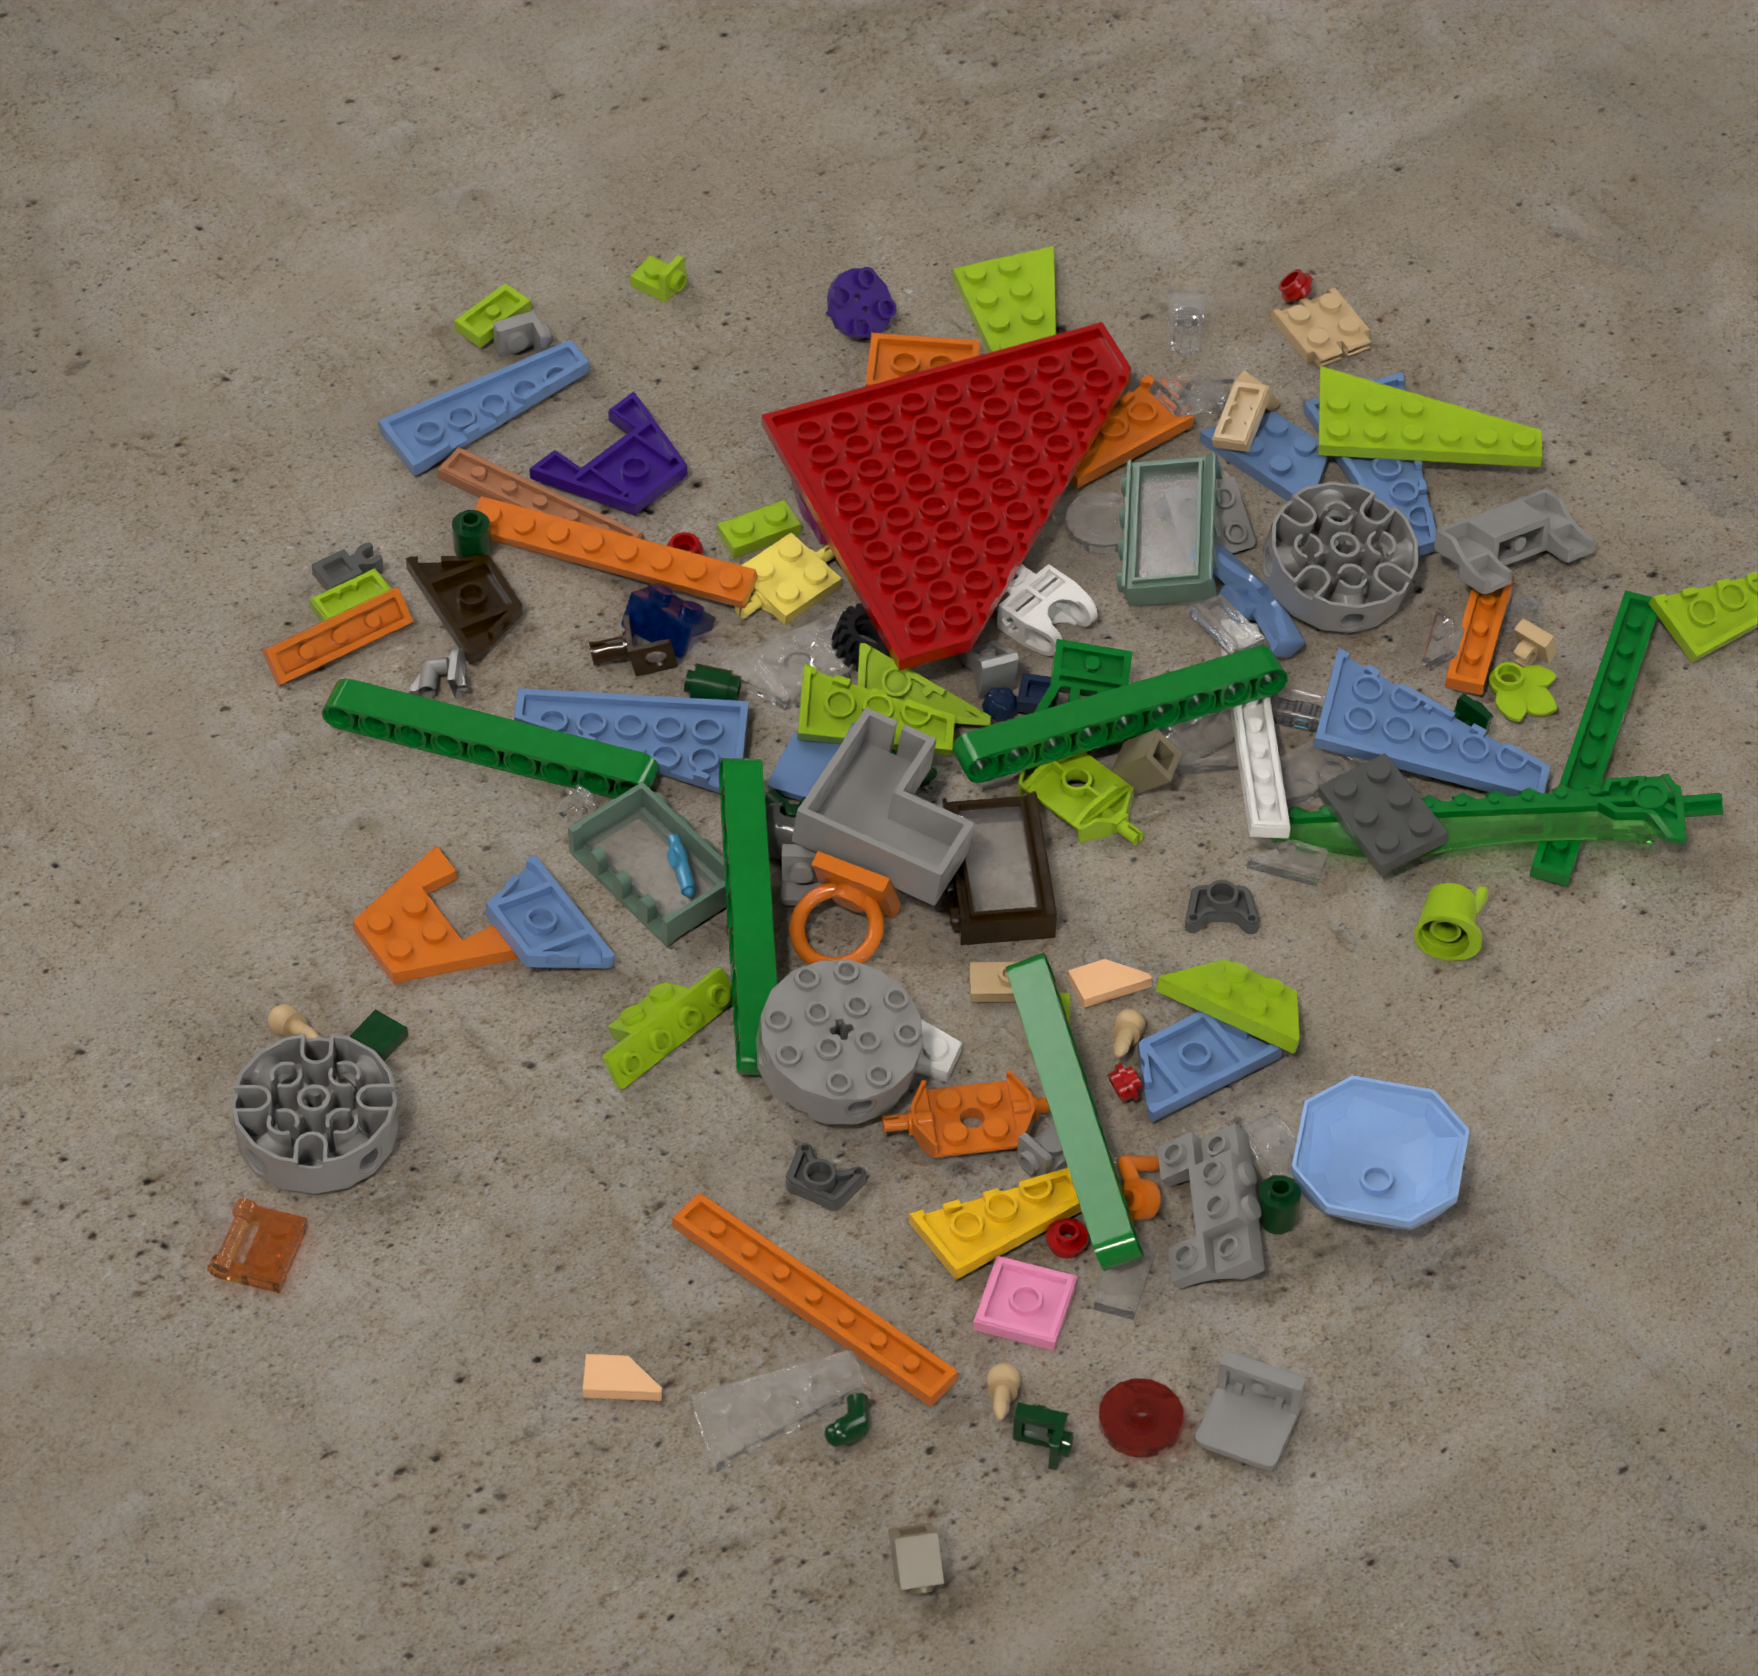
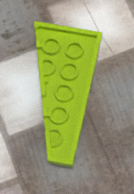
[952,246,1056,353]
[1318,366,1542,467]

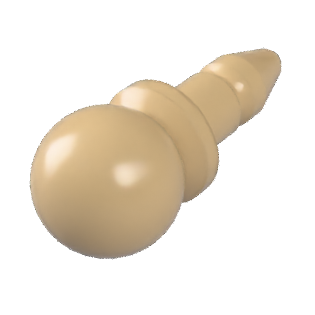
[268,1004,320,1039]
[1112,1009,1146,1058]
[987,1363,1021,1420]

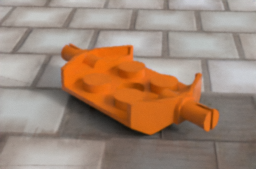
[882,1070,1051,1158]

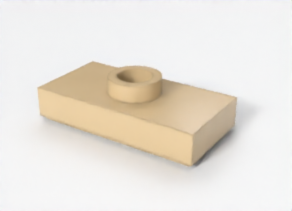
[1212,381,1272,452]
[969,962,1050,1003]

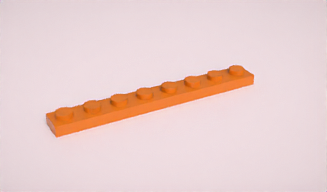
[475,496,758,609]
[672,1192,958,1408]

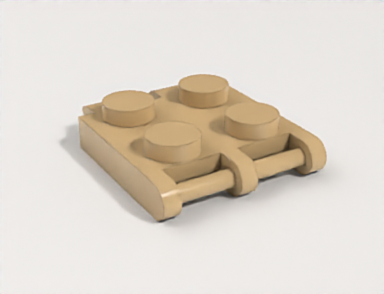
[1270,287,1370,368]

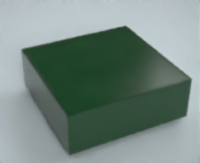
[350,1009,408,1061]

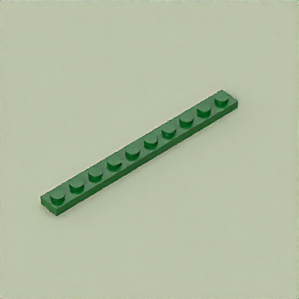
[1530,590,1658,887]

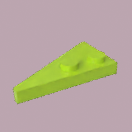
[857,643,991,726]

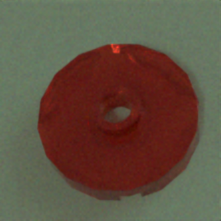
[1098,1378,1184,1458]

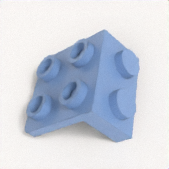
[768,723,855,801]

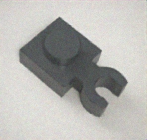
[311,543,384,591]

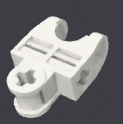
[995,564,1097,656]

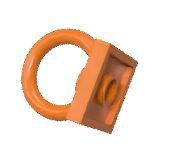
[789,851,901,965]

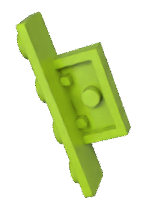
[602,967,732,1089]

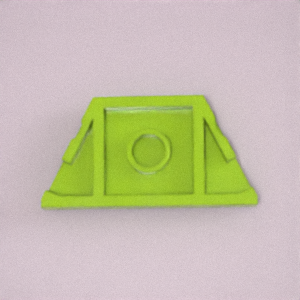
[1156,959,1300,1054]

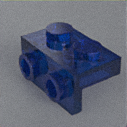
[621,584,716,658]

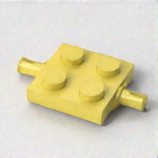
[735,533,842,625]

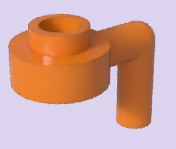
[1117,1155,1161,1220]

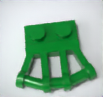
[1034,639,1137,751]

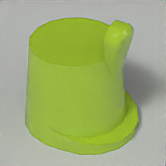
[1413,883,1489,961]

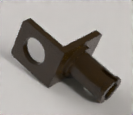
[589,614,678,676]

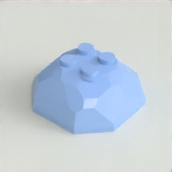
[1291,1075,1470,1230]

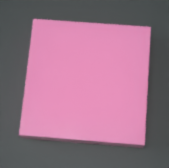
[973,1256,1078,1351]

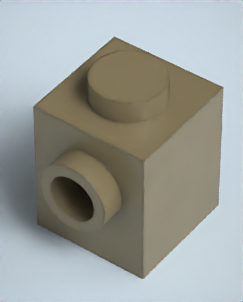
[1112,729,1182,794]
[888,1523,944,1594]

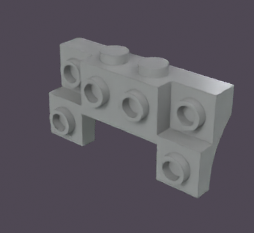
[1434,489,1596,594]
[1157,1123,1265,1290]

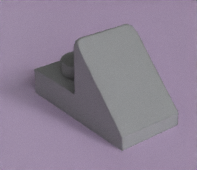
[959,640,1019,699]

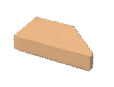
[1068,959,1152,1008]
[582,1354,662,1401]

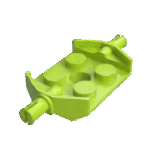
[1017,752,1145,846]

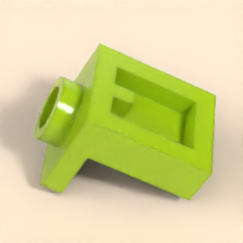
[630,255,688,303]

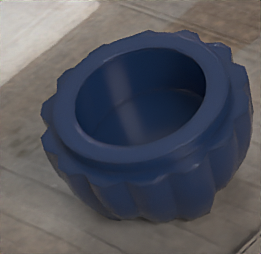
[982,687,1018,721]

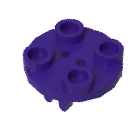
[826,267,896,340]

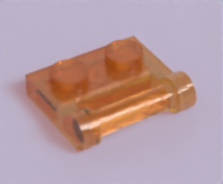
[207,1198,308,1293]

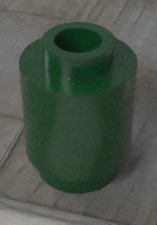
[452,510,491,558]
[684,663,742,701]
[1258,1175,1301,1235]

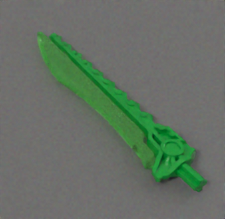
[1271,774,1723,858]

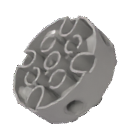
[1262,481,1418,633]
[756,959,923,1124]
[231,1034,400,1194]

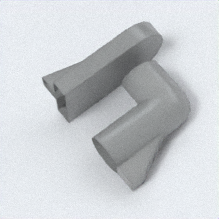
[409,648,468,699]

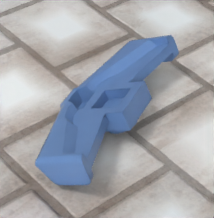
[1189,545,1305,657]

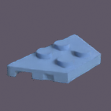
[1200,411,1330,501]
[485,855,615,968]
[1138,1011,1282,1123]

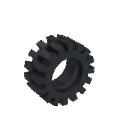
[831,603,892,672]

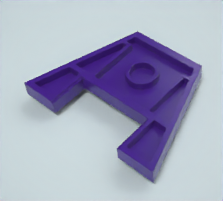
[529,391,688,515]

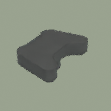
[1185,880,1259,934]
[786,1143,866,1211]

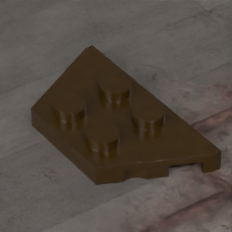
[406,555,523,664]

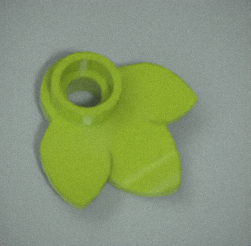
[1489,662,1558,722]

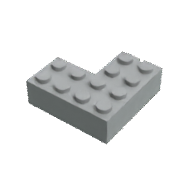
[792,707,975,906]

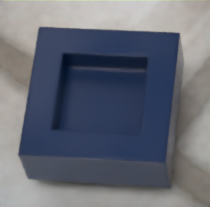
[1016,673,1060,713]

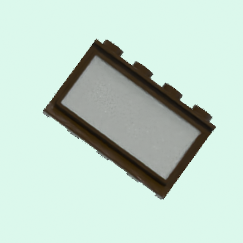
[942,791,1057,946]

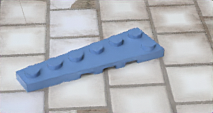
[378,339,589,476]

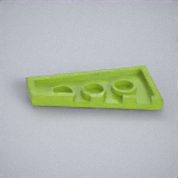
[1648,571,1758,663]
[797,663,955,757]

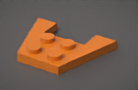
[353,845,518,984]

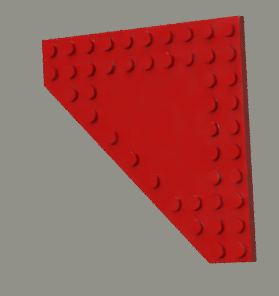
[761,322,1131,671]

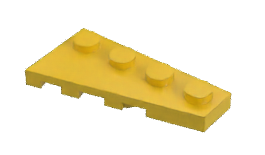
[909,1168,1082,1280]

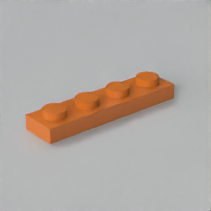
[1445,576,1514,695]
[261,587,414,685]

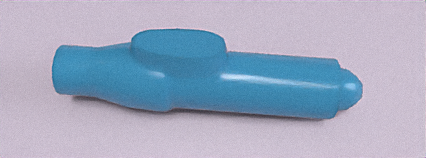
[667,834,697,898]

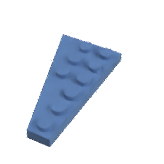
[1303,372,1436,557]
[1313,647,1550,796]
[514,688,749,793]

